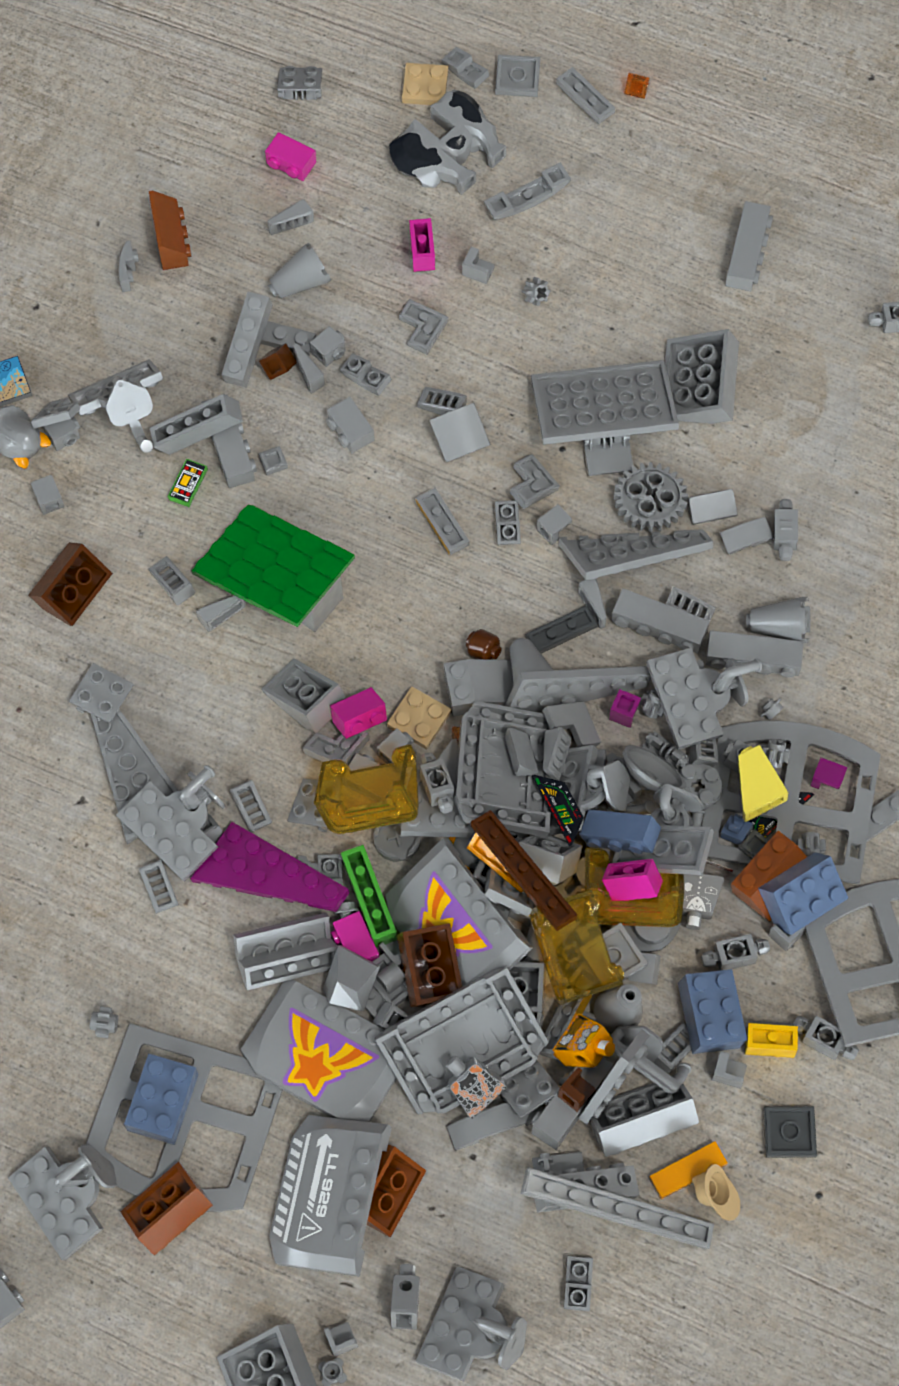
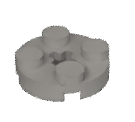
[679,764,723,810]

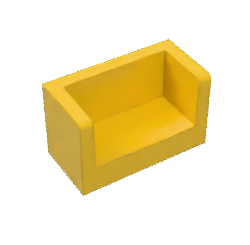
[745,1023,798,1058]

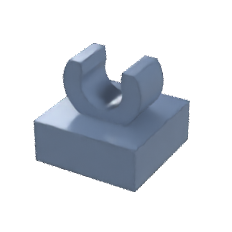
[721,814,753,845]

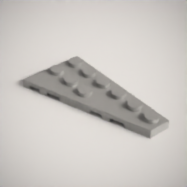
[559,529,713,580]
[505,666,651,713]
[91,709,178,845]

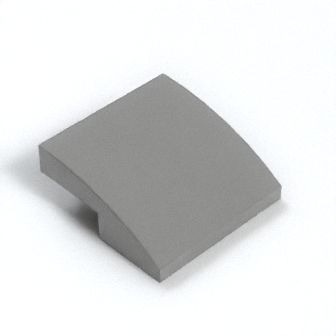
[430,403,491,462]

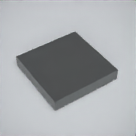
[764,1106,817,1158]

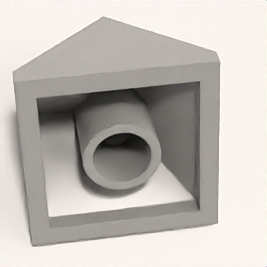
[322,945,380,1011]

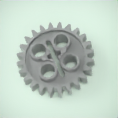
[613,462,688,532]

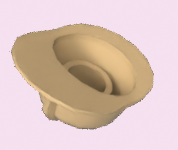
[692,1164,740,1221]

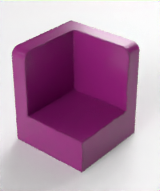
[609,689,641,728]
[810,757,848,789]

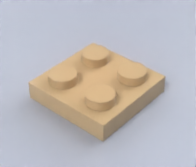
[402,63,448,105]
[387,687,452,750]

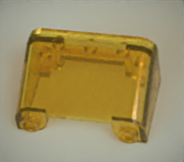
[314,745,419,834]
[583,848,684,927]
[529,889,624,1005]

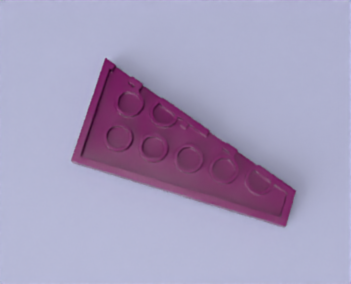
[190,822,350,912]

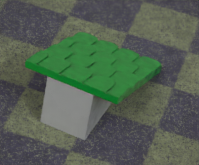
[191,504,355,632]

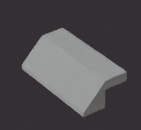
[233,913,338,990]

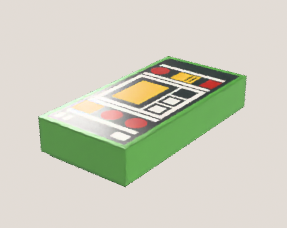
[168,459,208,507]

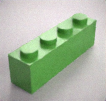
[341,845,397,948]

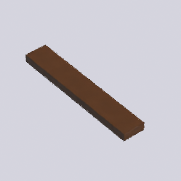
[471,810,577,931]

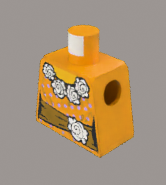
[552,1014,615,1068]

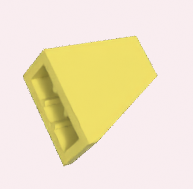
[738,745,788,822]

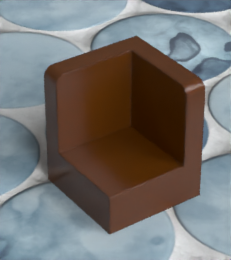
[259,343,297,380]
[558,1067,596,1112]

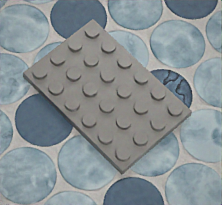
[531,360,679,445]

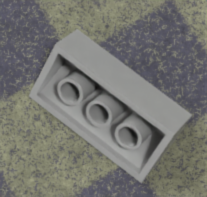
[589,1075,699,1157]

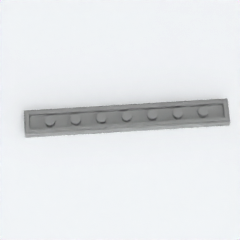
[521,1168,714,1249]

